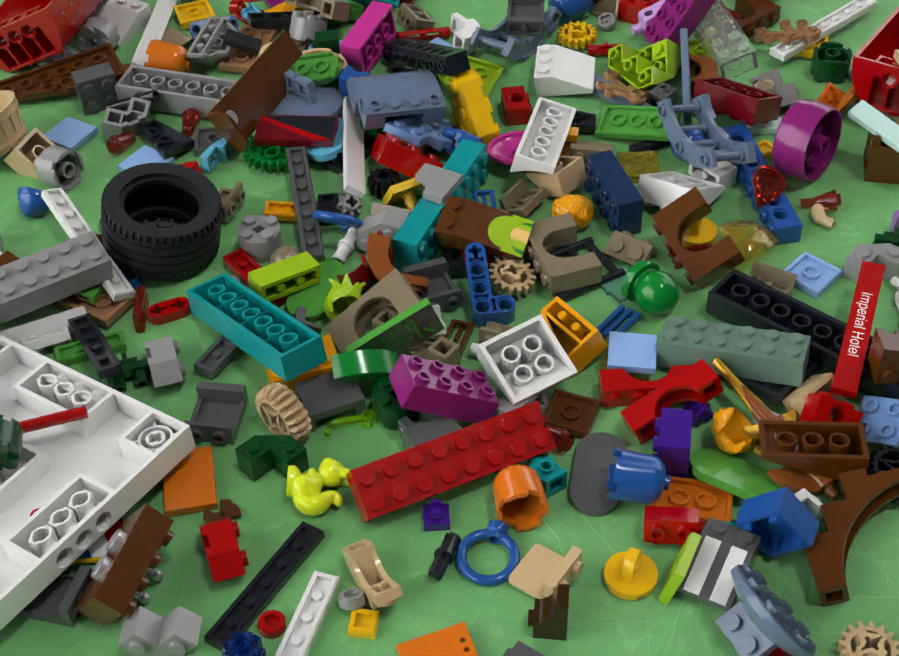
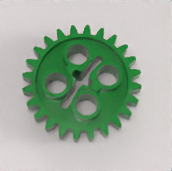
[243,135,307,173]

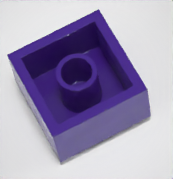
[652,407,693,478]

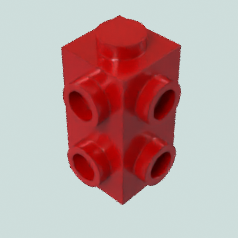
[644,505,704,546]

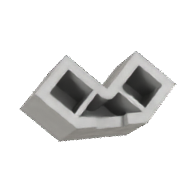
[749,69,800,108]
[102,97,151,141]
[356,207,409,252]
[842,243,899,283]
[143,336,186,388]
[118,606,202,656]

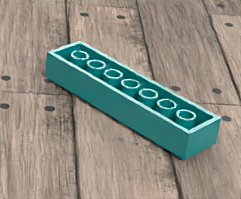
[392,139,488,273]
[186,273,327,382]

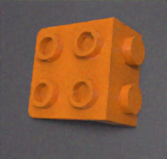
[816,82,857,114]

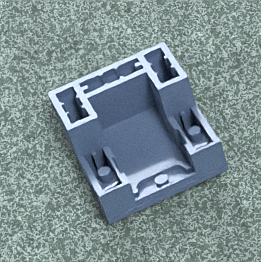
[346,70,446,130]

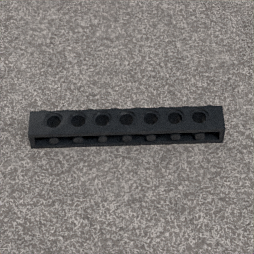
[382,37,471,77]

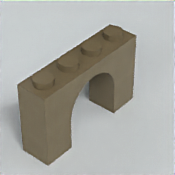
[525,213,602,294]
[325,268,421,353]

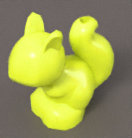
[286,457,350,516]

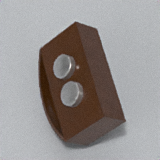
[75,504,174,626]

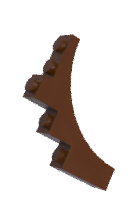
[804,468,899,607]

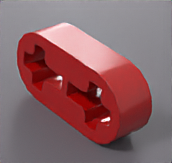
[147,297,191,325]

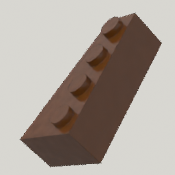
[867,328,899,384]

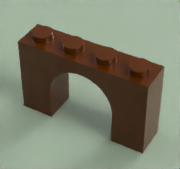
[697,0,781,48]
[651,186,745,290]

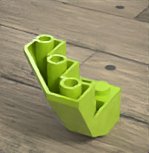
[608,38,681,90]

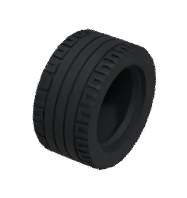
[101,163,222,282]

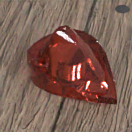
[752,165,787,209]

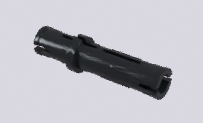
[105,89,160,111]

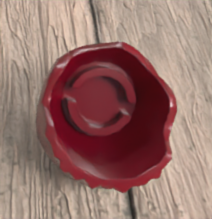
[337,263,373,293]

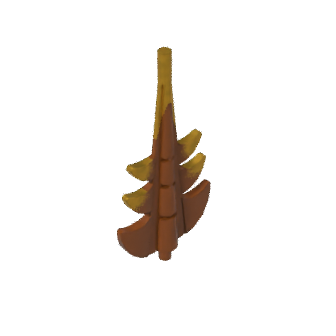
[712,357,840,501]

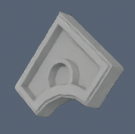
[415,163,463,205]

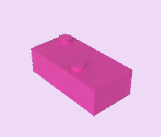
[339,1,396,73]

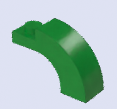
[331,349,399,383]

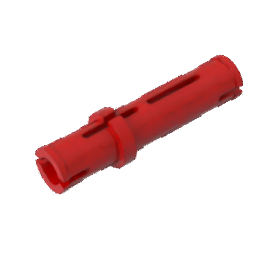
[396,26,451,41]

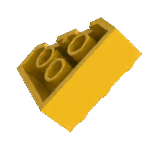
[449,67,500,151]

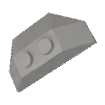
[185,16,238,65]

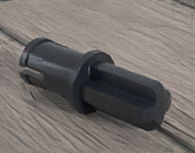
[428,532,461,581]

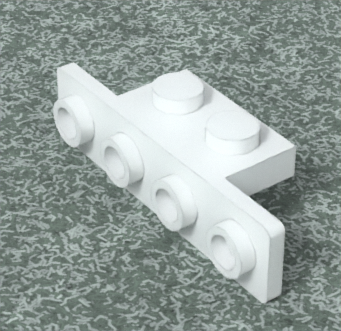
[0,306,86,353]

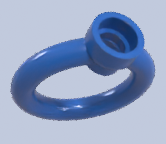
[312,210,363,232]
[456,520,520,586]

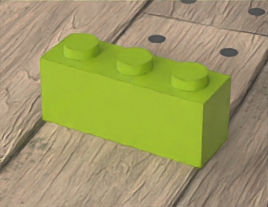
[248,251,321,302]

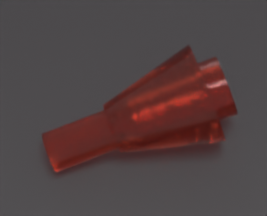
[800,190,841,211]

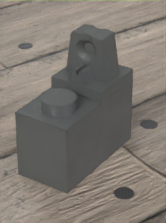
[398,416,462,450]

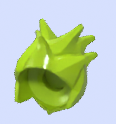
[324,274,366,321]

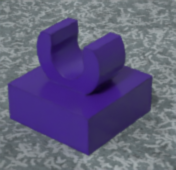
[682,401,714,428]
[423,499,450,532]

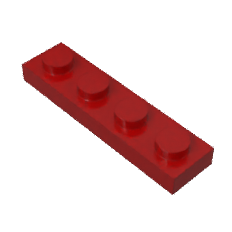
[223,248,289,306]

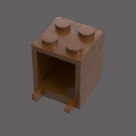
[863,131,899,184]

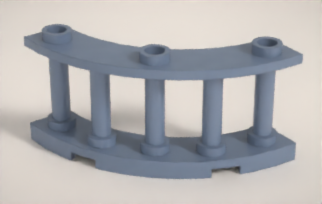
[470,5,562,61]
[657,94,757,169]

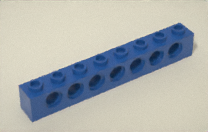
[722,124,803,245]

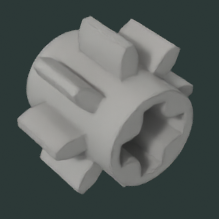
[336,193,364,217]

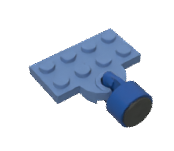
[384,114,484,154]

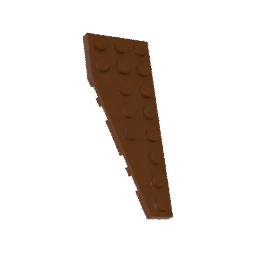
[0,43,126,102]

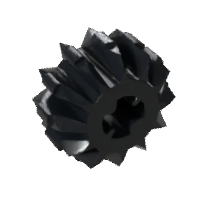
[367,167,402,199]

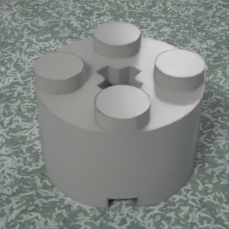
[289,10,328,41]
[76,16,120,52]
[34,145,84,190]
[237,214,283,263]

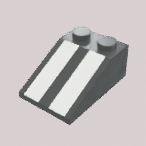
[677,517,762,611]

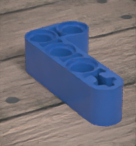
[465,242,516,327]

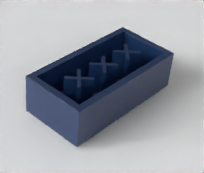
[584,150,644,235]

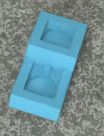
[200,137,234,174]

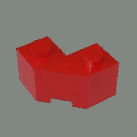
[199,516,249,583]

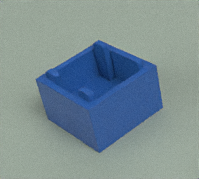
[736,486,820,558]

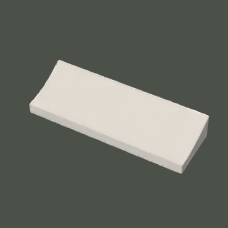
[510,97,577,175]

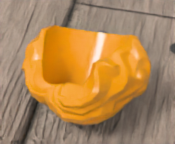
[552,194,594,231]
[711,407,757,455]

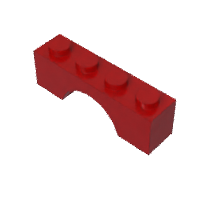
[620,358,724,445]
[598,365,690,407]

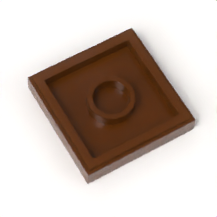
[542,389,602,439]

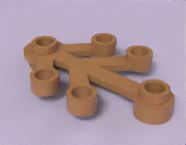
[753,19,821,44]
[595,70,650,105]

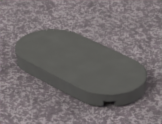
[569,432,627,516]

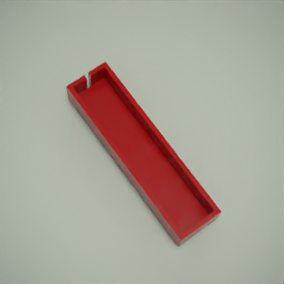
[346,401,557,523]

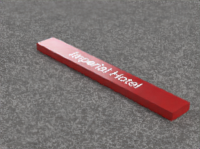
[830,260,886,399]

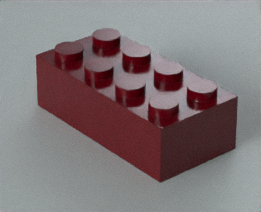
[691,76,782,126]

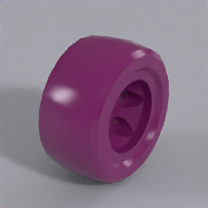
[772,99,842,181]

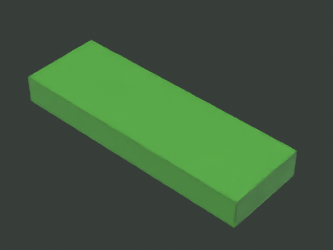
[53,330,128,367]

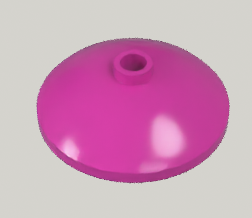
[487,131,525,166]

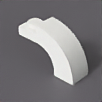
[450,13,480,54]

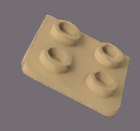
[509,544,584,599]

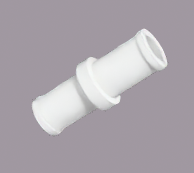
[332,227,359,265]

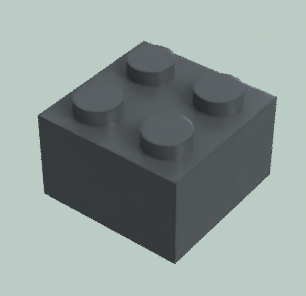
[71,62,118,115]

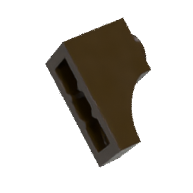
[528,584,570,641]

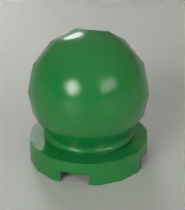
[621,259,680,315]

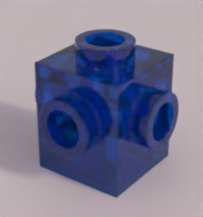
[222,630,266,656]

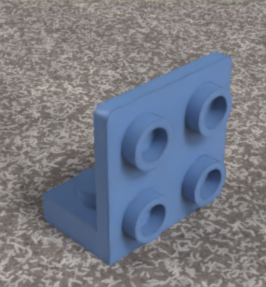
[859,395,899,448]

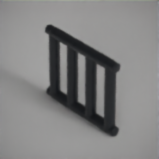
[524,237,626,301]

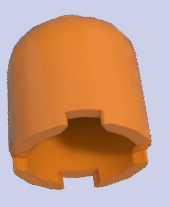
[144,39,192,73]
[493,464,549,532]

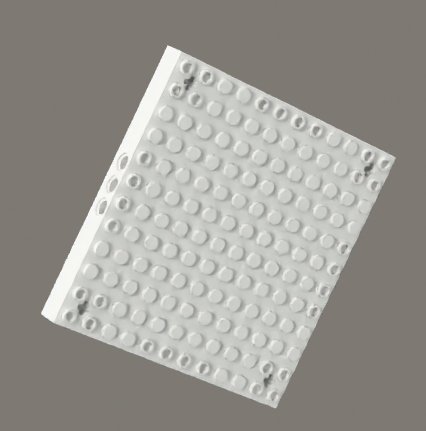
[0,335,196,631]

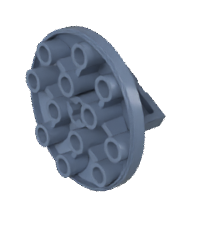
[269,70,343,116]
[715,562,818,656]

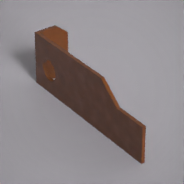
[206,29,303,151]

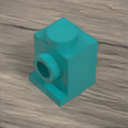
[529,455,568,498]

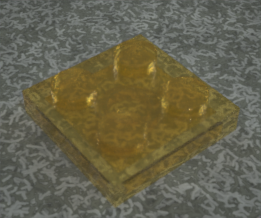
[616,150,661,184]

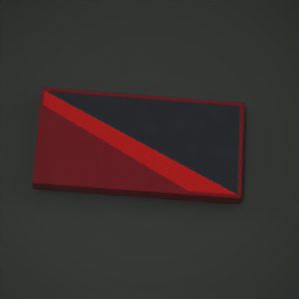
[253,115,340,147]

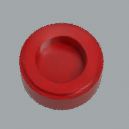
[258,610,287,639]

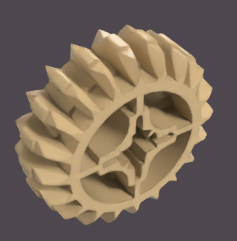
[255,382,312,443]

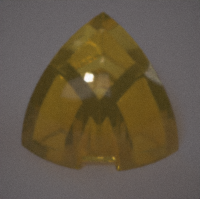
[719,220,779,265]

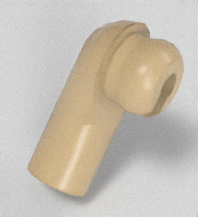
[810,203,836,230]

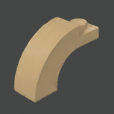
[341,538,404,610]

